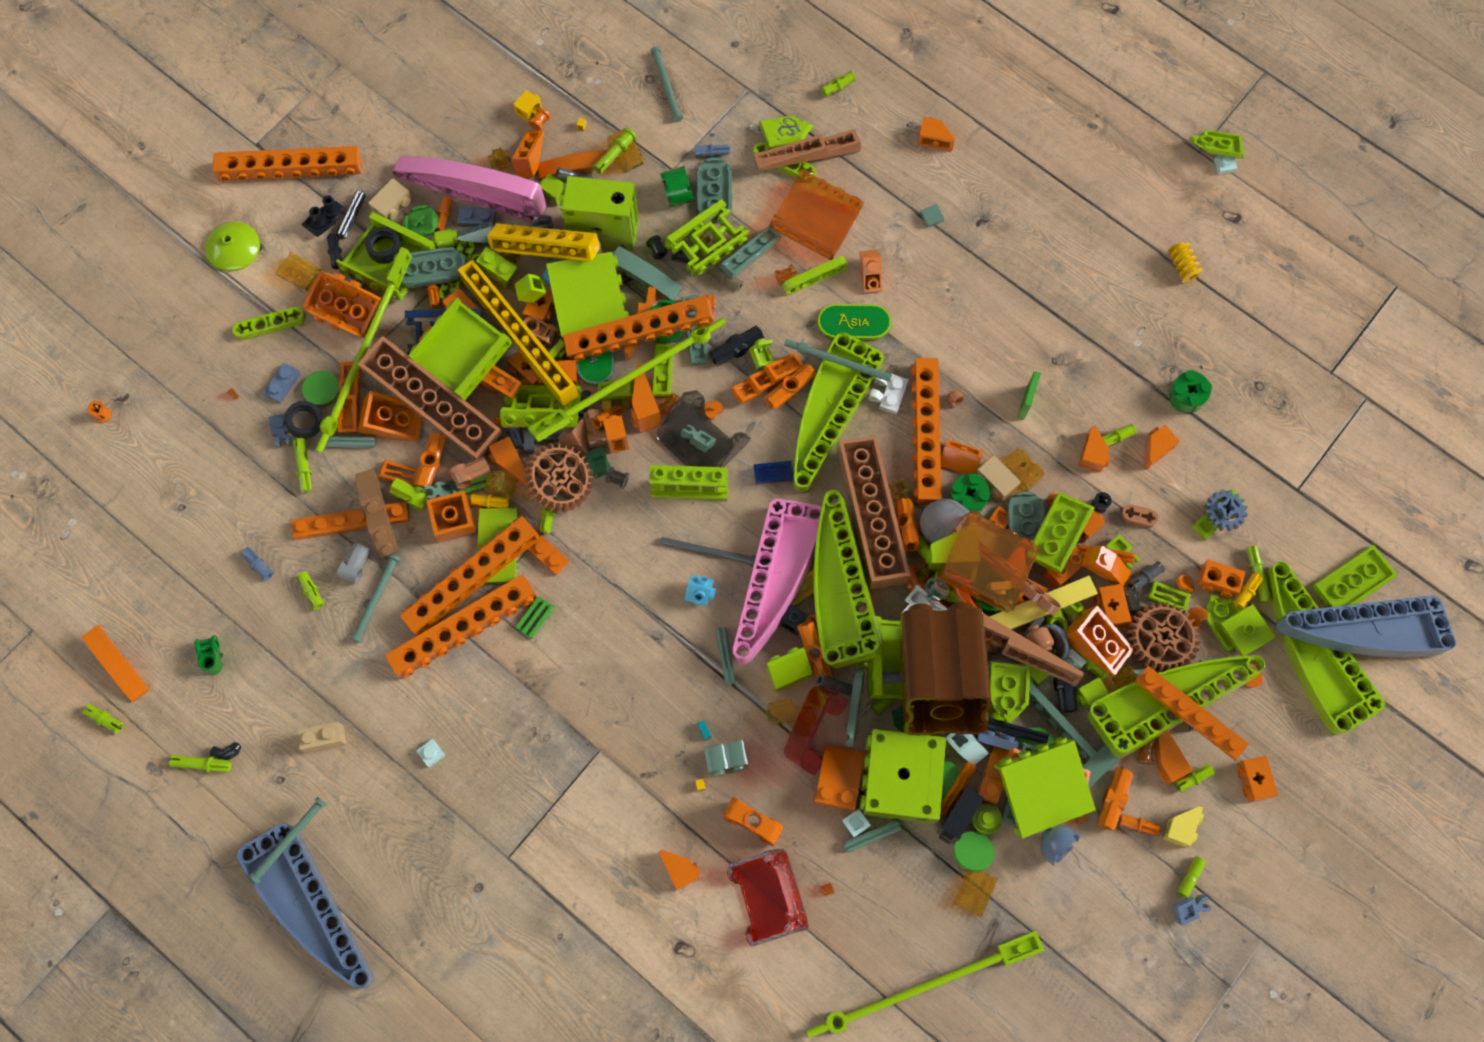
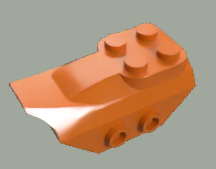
[301,270,382,338]

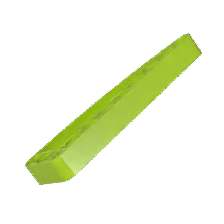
[793,333,884,493]
[814,490,883,668]
[1266,561,1385,735]
[1087,655,1265,758]

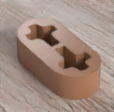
[1120,504,1158,528]

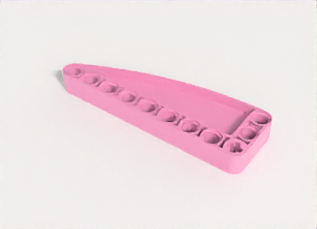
[392,156,546,223]
[733,499,822,665]

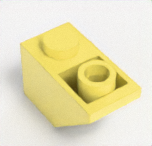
[1162,806,1204,848]

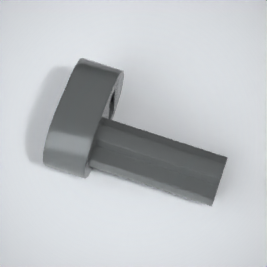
[524,428,562,453]

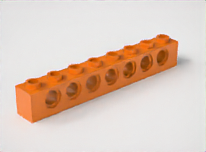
[213,146,361,182]
[563,295,714,362]
[911,358,942,505]
[400,516,540,636]
[385,574,537,679]

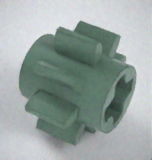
[925,577,950,602]

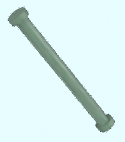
[650,46,683,122]
[350,554,401,643]
[249,797,327,884]

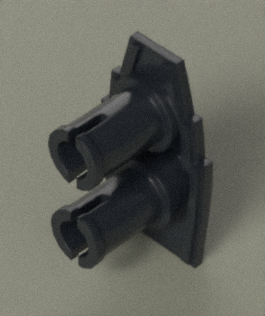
[301,195,344,237]

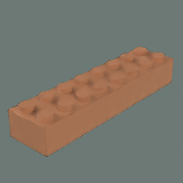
[358,335,502,460]
[837,436,911,590]

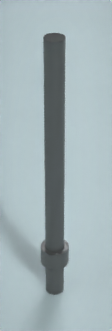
[660,537,770,567]

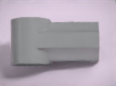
[337,543,370,584]

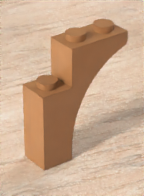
[355,468,400,558]

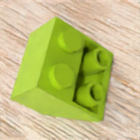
[766,647,812,693]

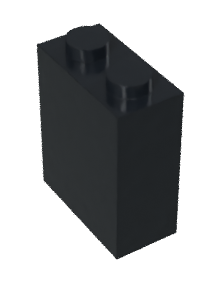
[936,787,984,844]

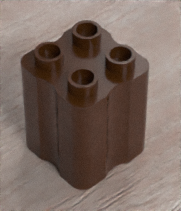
[899,602,992,735]

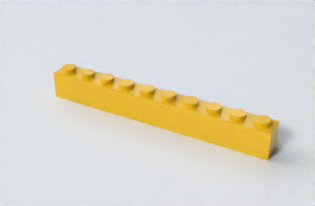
[457,260,579,407]

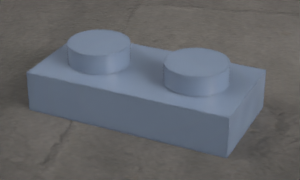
[457,206,496,227]
[263,363,301,404]
[976,729,1019,750]

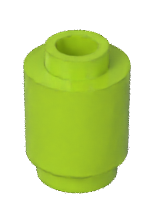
[431,229,459,249]

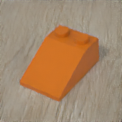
[630,363,661,433]
[357,391,422,442]
[1065,606,1134,676]
[814,745,865,813]

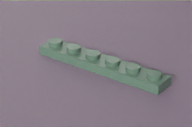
[1013,663,1097,761]

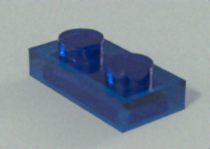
[753,460,793,485]

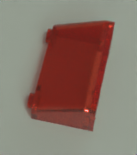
[784,686,849,776]
[727,849,809,947]

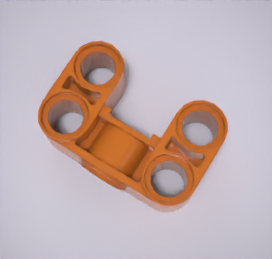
[722,797,784,847]

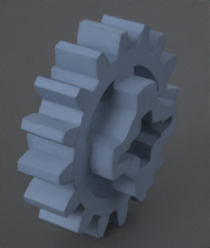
[1204,489,1248,532]

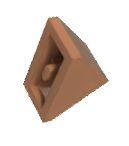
[557,419,588,458]

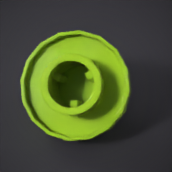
[971,804,1002,835]

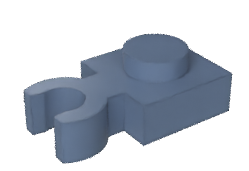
[269,413,291,448]
[1173,894,1211,925]

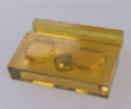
[275,252,321,291]
[954,870,998,917]

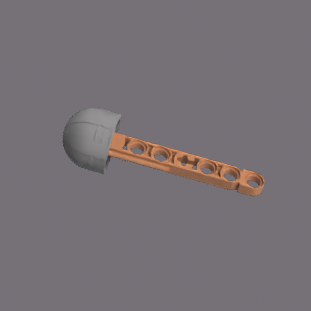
[920,499,1061,615]

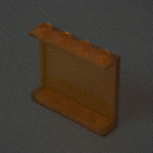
[769,169,864,260]
[937,511,1040,613]

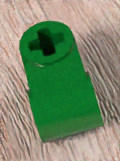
[194,635,222,675]

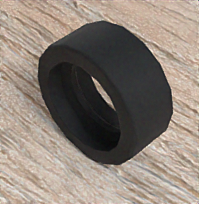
[365,227,402,264]
[285,401,322,439]

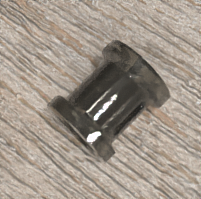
[605,466,630,489]
[1125,590,1143,614]

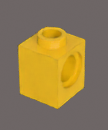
[513,90,542,122]

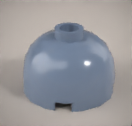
[1040,825,1081,866]

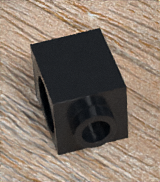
[780,604,808,636]

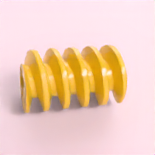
[1168,243,1203,283]

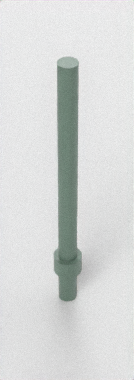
[784,339,892,382]

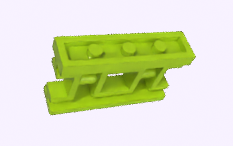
[664,199,749,277]
[500,385,581,428]
[649,465,728,501]

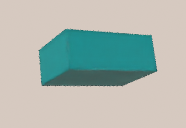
[698,720,712,741]

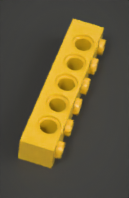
[487,223,600,262]

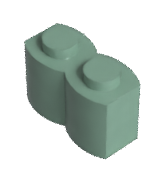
[704,740,748,777]

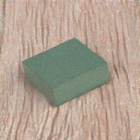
[920,204,945,228]

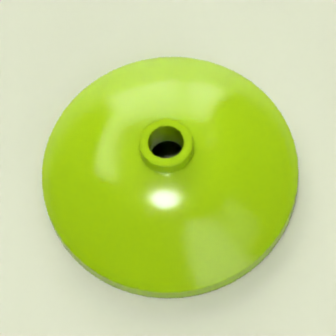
[205,221,260,272]

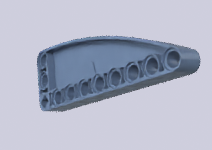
[1276,595,1456,657]
[237,823,374,989]

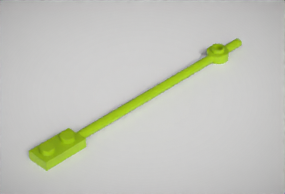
[315,247,412,453]
[528,317,726,442]
[806,931,1045,1038]

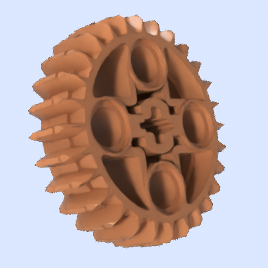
[522,442,594,513]
[1126,602,1201,673]

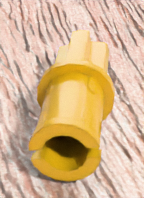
[470,494,510,508]
[1233,573,1263,610]

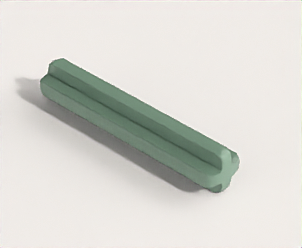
[318,436,376,448]
[716,627,736,685]
[843,820,901,853]

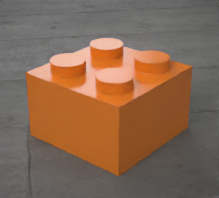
[426,491,476,542]

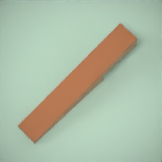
[753,129,861,171]
[983,613,1084,686]

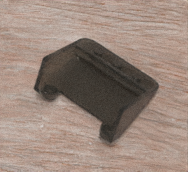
[657,390,751,467]

